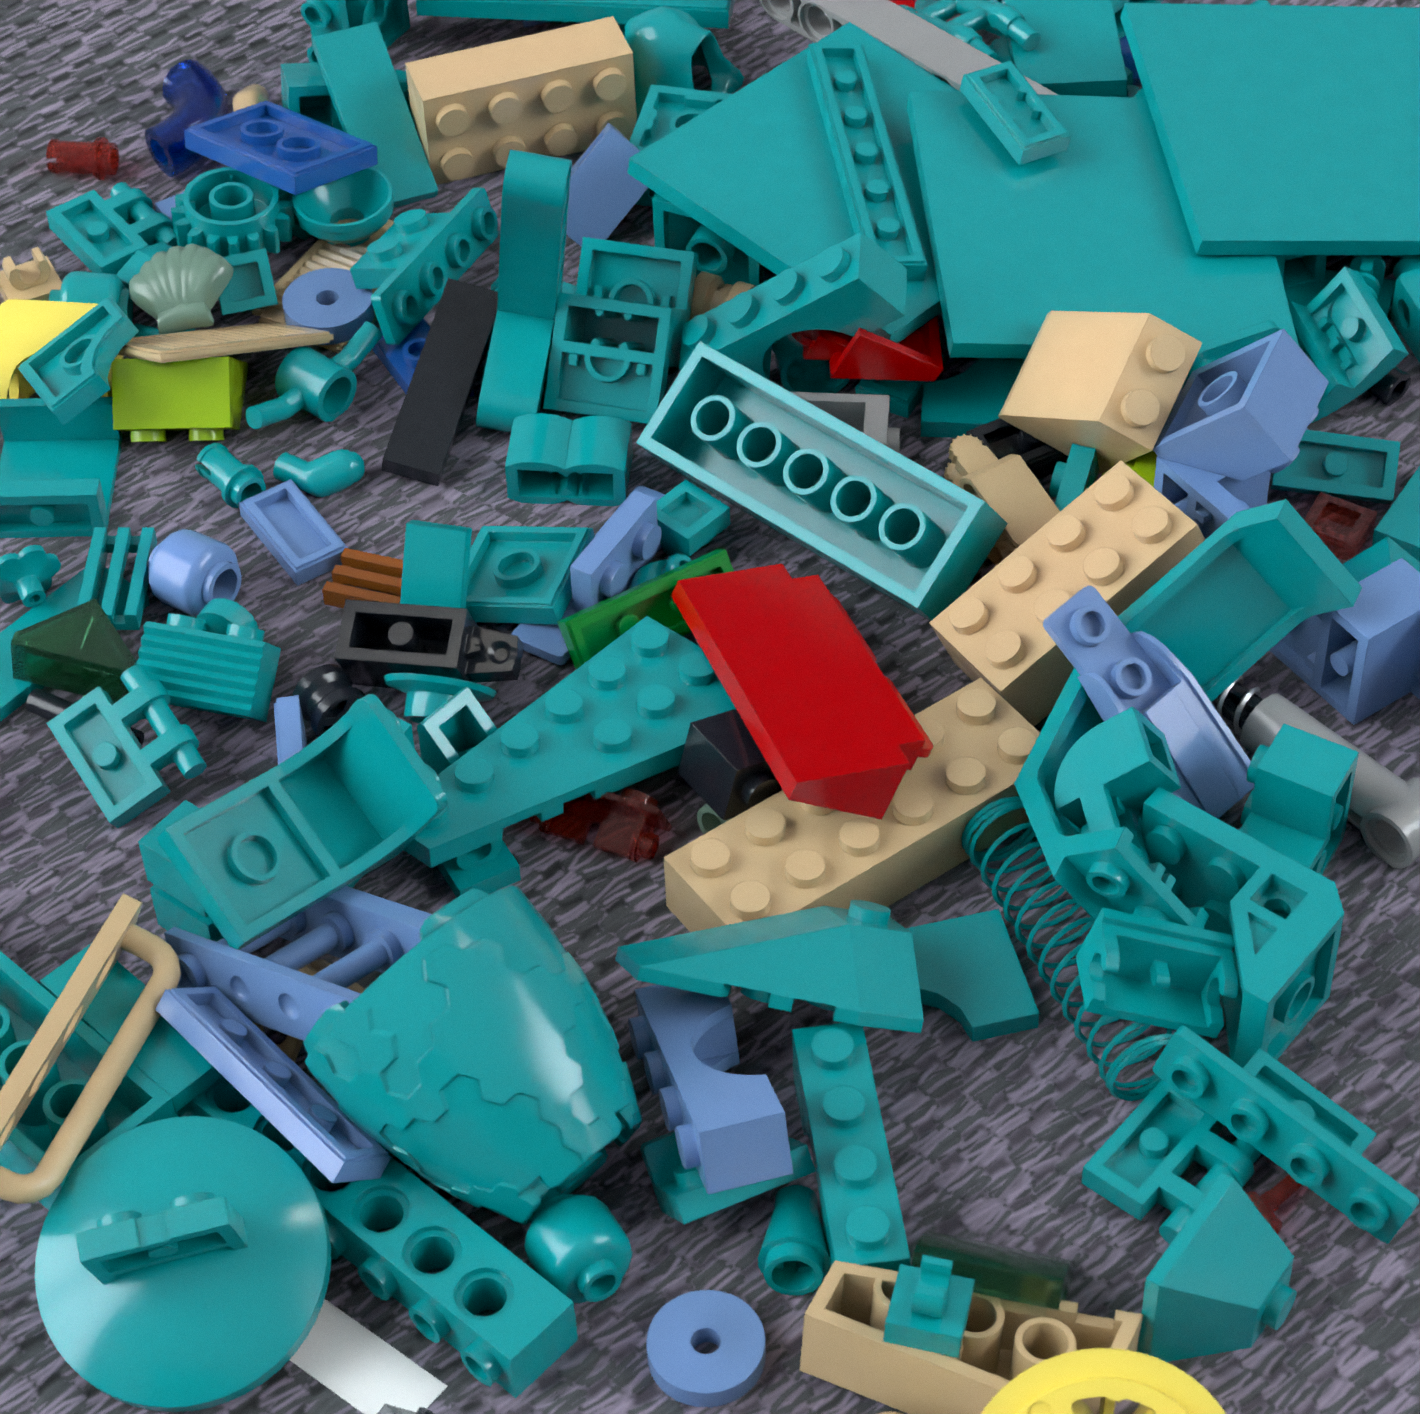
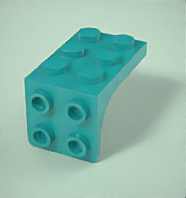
[156,694,448,950]

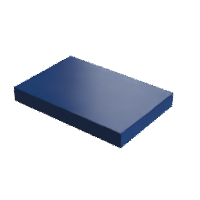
[184,100,378,195]

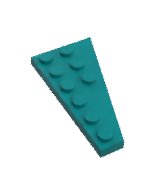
[404,616,736,868]

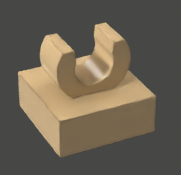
[0,247,62,301]

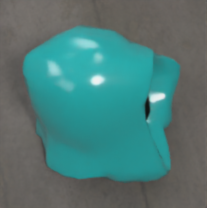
[624,6,744,119]

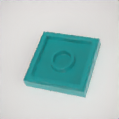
[466,526,595,625]

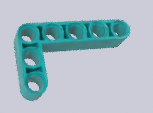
[476,149,572,433]

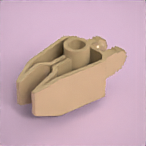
[944,434,1060,566]

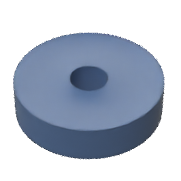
[282,268,375,345]
[646,1290,766,1407]

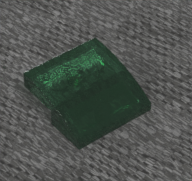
[911,1230,1075,1310]

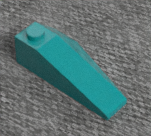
[615,900,924,1033]

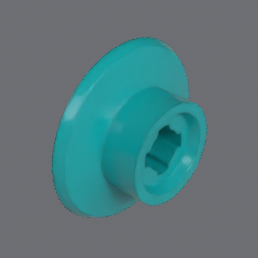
[383,673,497,723]

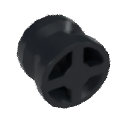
[292,664,366,737]

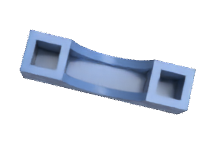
[628,984,793,1194]

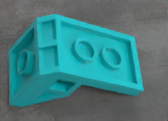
[1141,787,1344,1068]

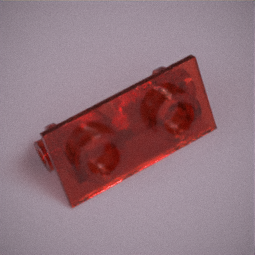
[530,788,672,863]

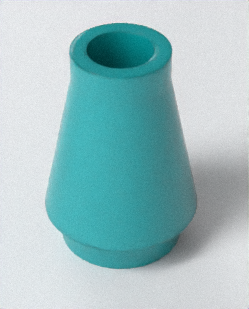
[758,1185,831,1296]

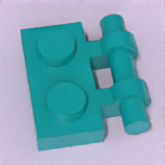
[46,182,178,274]
[47,664,207,828]
[1081,1080,1262,1244]

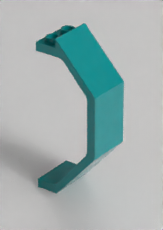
[1014,499,1362,929]

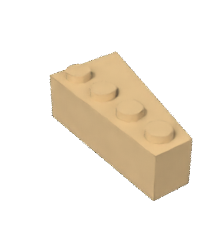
[800,1261,1143,1414]

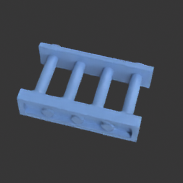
[164,886,432,1041]

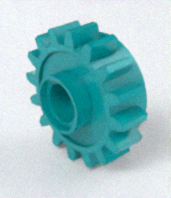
[171,167,295,257]

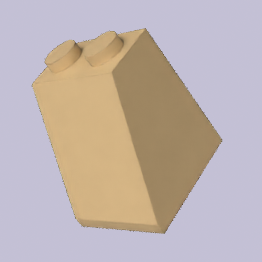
[998,311,1202,474]

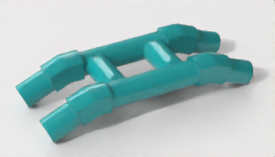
[899,0,1041,61]

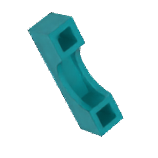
[679,232,907,380]
[792,1023,911,1271]

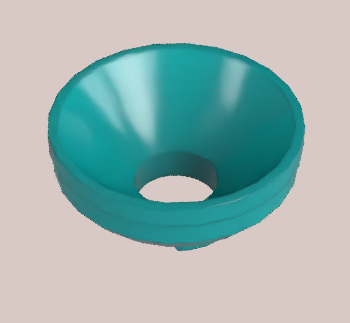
[292,167,394,247]

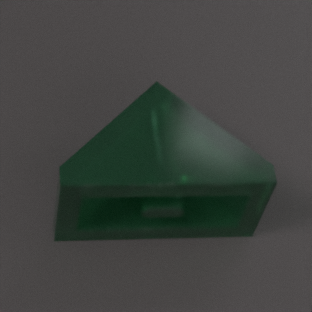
[11,598,137,703]

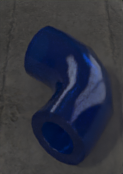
[145,59,228,177]

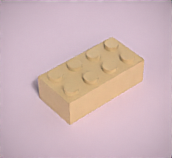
[405,16,637,185]
[929,460,1205,727]

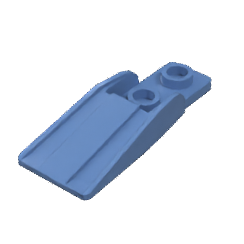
[1043,585,1254,818]

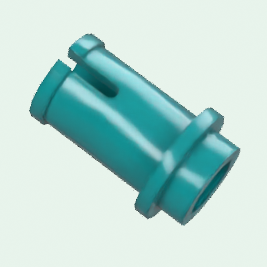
[195,443,266,508]

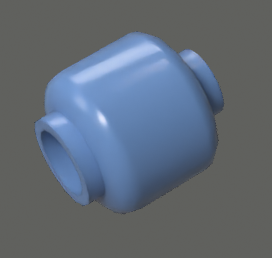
[148,529,242,617]

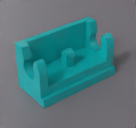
[1076,907,1238,1038]

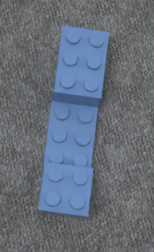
[1154,388,1420,725]

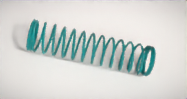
[961,796,1173,1101]

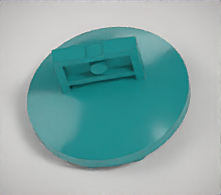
[35,1116,331,1412]

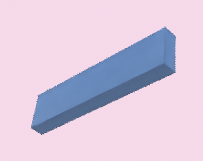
[155,987,391,1183]

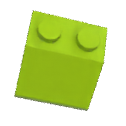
[111,357,248,443]

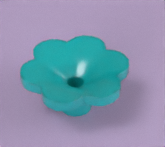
[0,545,61,607]

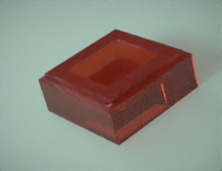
[1304,492,1377,561]

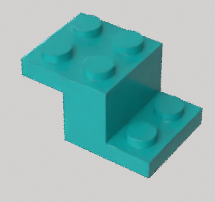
[543,237,699,424]

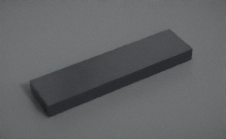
[381,278,498,486]

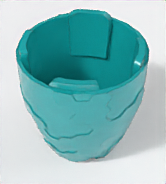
[303,886,643,1225]

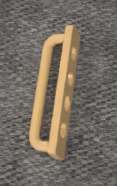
[0,893,181,1204]

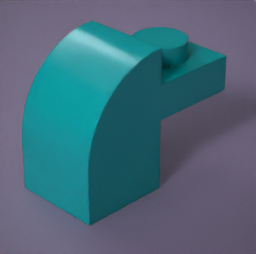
[1054,706,1181,864]

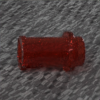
[46,137,120,180]

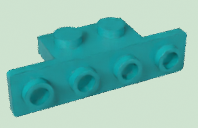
[350,187,499,345]
[1152,1026,1420,1244]

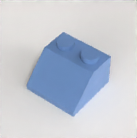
[1153,328,1329,481]

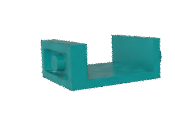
[0,397,123,538]

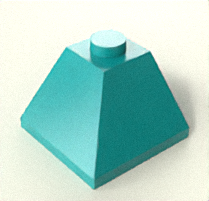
[1137,1172,1297,1362]

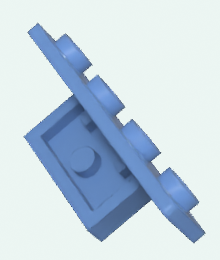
[511,485,665,665]

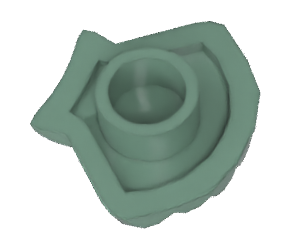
[129,244,233,334]

